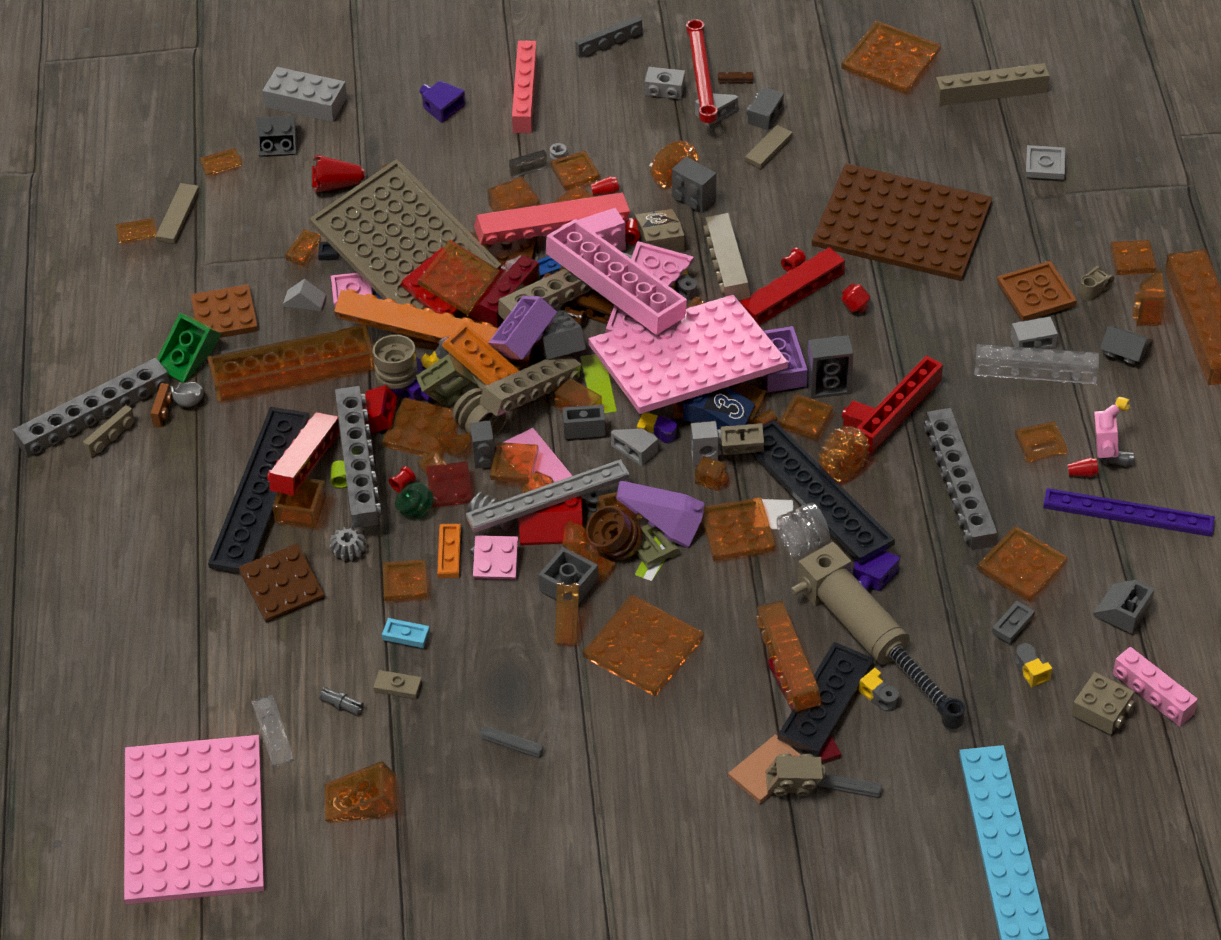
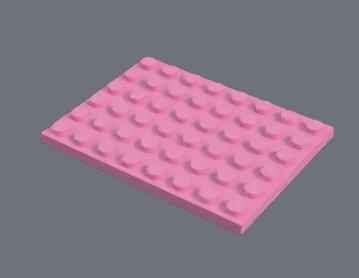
[588,295,788,414]
[124,735,264,904]

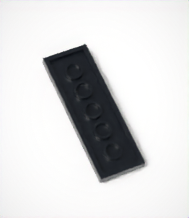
[777,642,874,757]

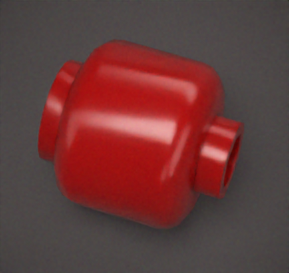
[841,283,871,313]

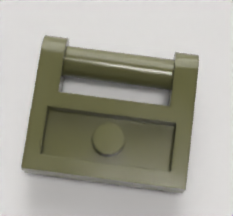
[635,524,680,568]

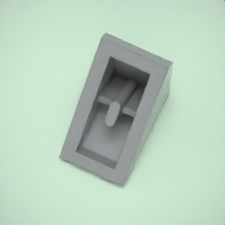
[283,279,326,311]

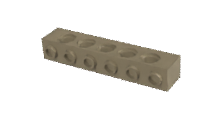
[498,268,593,320]
[479,354,582,416]

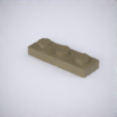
[83,405,135,459]

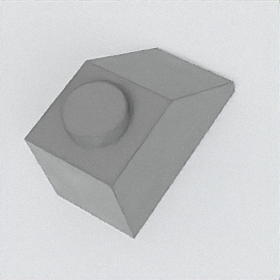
[695,93,738,127]
[611,428,658,466]

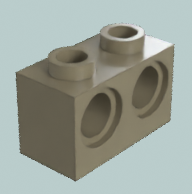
[721,424,764,455]

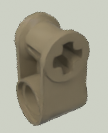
[1078,266,1115,301]

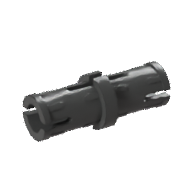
[319,687,364,716]

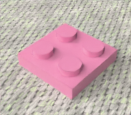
[473,536,518,580]

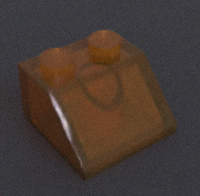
[1132,270,1165,326]

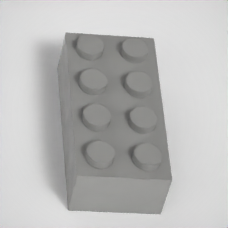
[262,67,347,122]

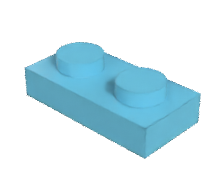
[382,618,430,648]

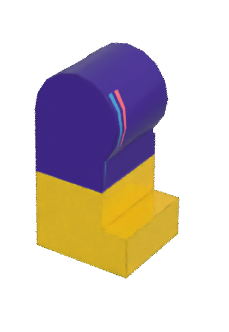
[636,412,676,443]

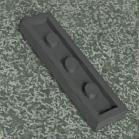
[575,16,643,58]

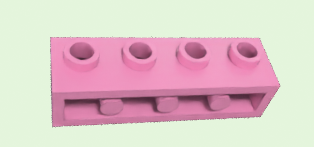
[1113,647,1198,727]

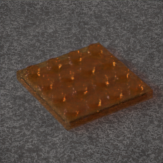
[841,20,941,93]
[583,595,704,696]

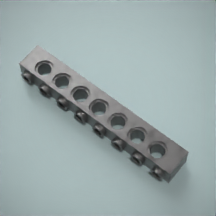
[13,357,170,457]
[335,386,381,528]
[923,408,997,550]

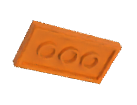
[441,323,519,385]

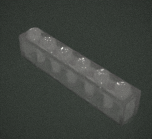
[974,344,1099,384]

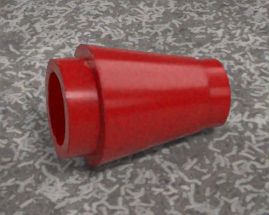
[591,176,620,196]
[625,218,640,245]
[1067,457,1099,477]

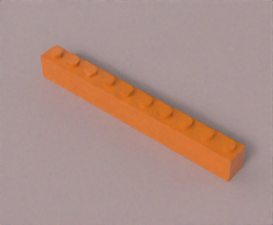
[334,289,535,366]

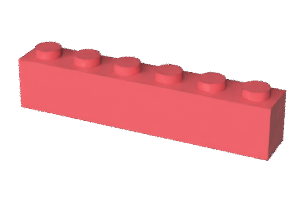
[512,40,537,133]

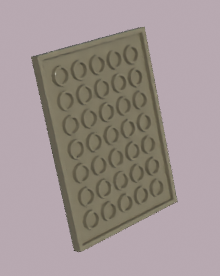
[309,159,502,309]

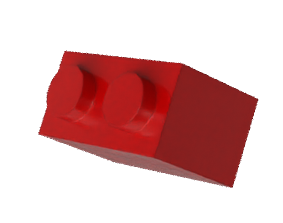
[363,385,397,434]

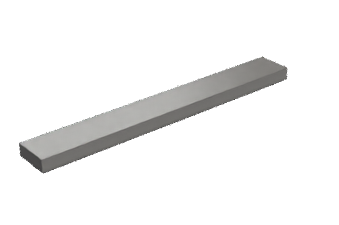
[466,459,629,533]

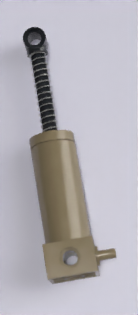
[791,542,965,729]

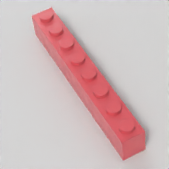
[474,192,630,245]

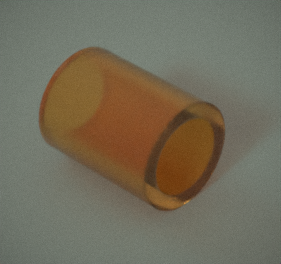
[754,409,777,425]

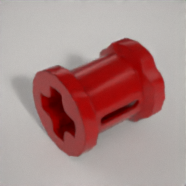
[781,248,806,272]
[389,466,416,493]

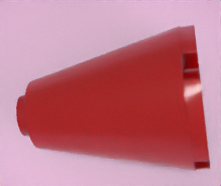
[312,155,365,193]

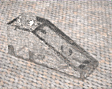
[251,695,294,767]

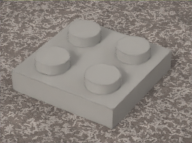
[1025,145,1065,180]

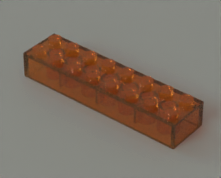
[1165,249,1221,386]
[208,324,375,402]

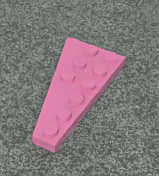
[605,241,694,333]

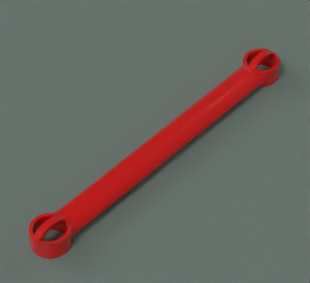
[686,19,718,123]

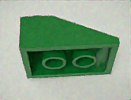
[157,313,222,383]

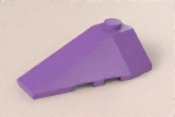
[616,481,704,548]

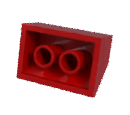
[519,496,583,546]

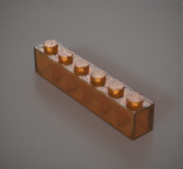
[755,600,821,711]

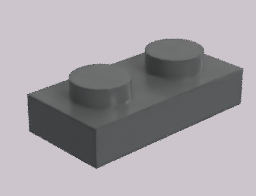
[992,601,1035,643]

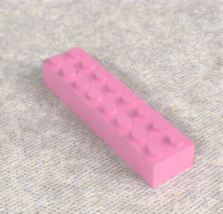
[546,219,687,335]

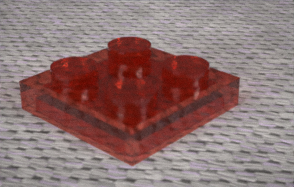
[426,461,472,507]

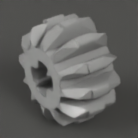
[330,526,366,562]

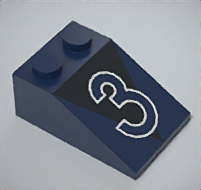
[683,387,755,429]

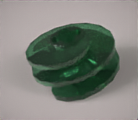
[395,482,434,519]

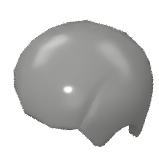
[171,382,204,407]

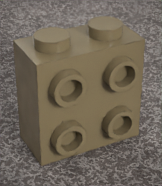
[1071,672,1135,735]
[765,753,825,796]

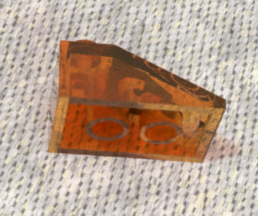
[324,761,398,823]

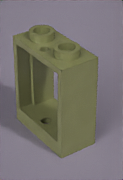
[416,354,479,408]

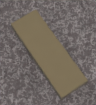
[745,125,793,169]

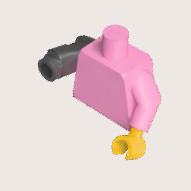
[1094,397,1134,467]

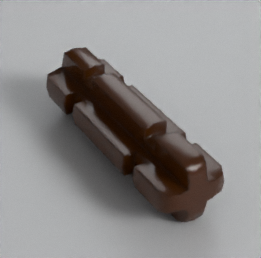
[718,72,754,83]

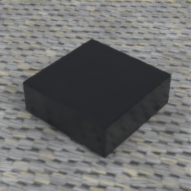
[318,242,339,260]

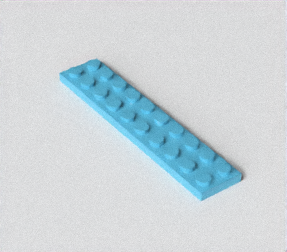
[959,745,1049,940]

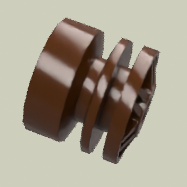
[586,506,642,560]

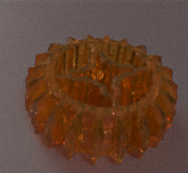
[649,140,699,188]
[818,426,870,481]

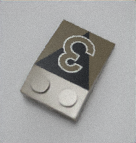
[635,209,684,253]

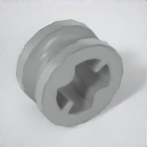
[550,143,567,162]

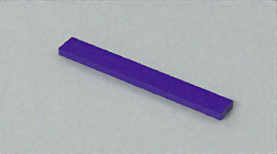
[1043,488,1215,537]

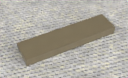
[156,183,199,244]

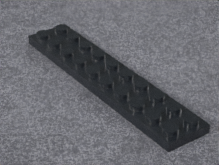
[208,407,310,573]
[751,419,895,564]

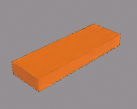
[437,524,461,578]

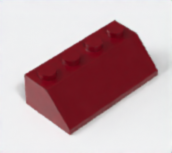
[464,255,540,328]

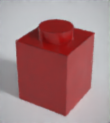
[841,400,875,432]

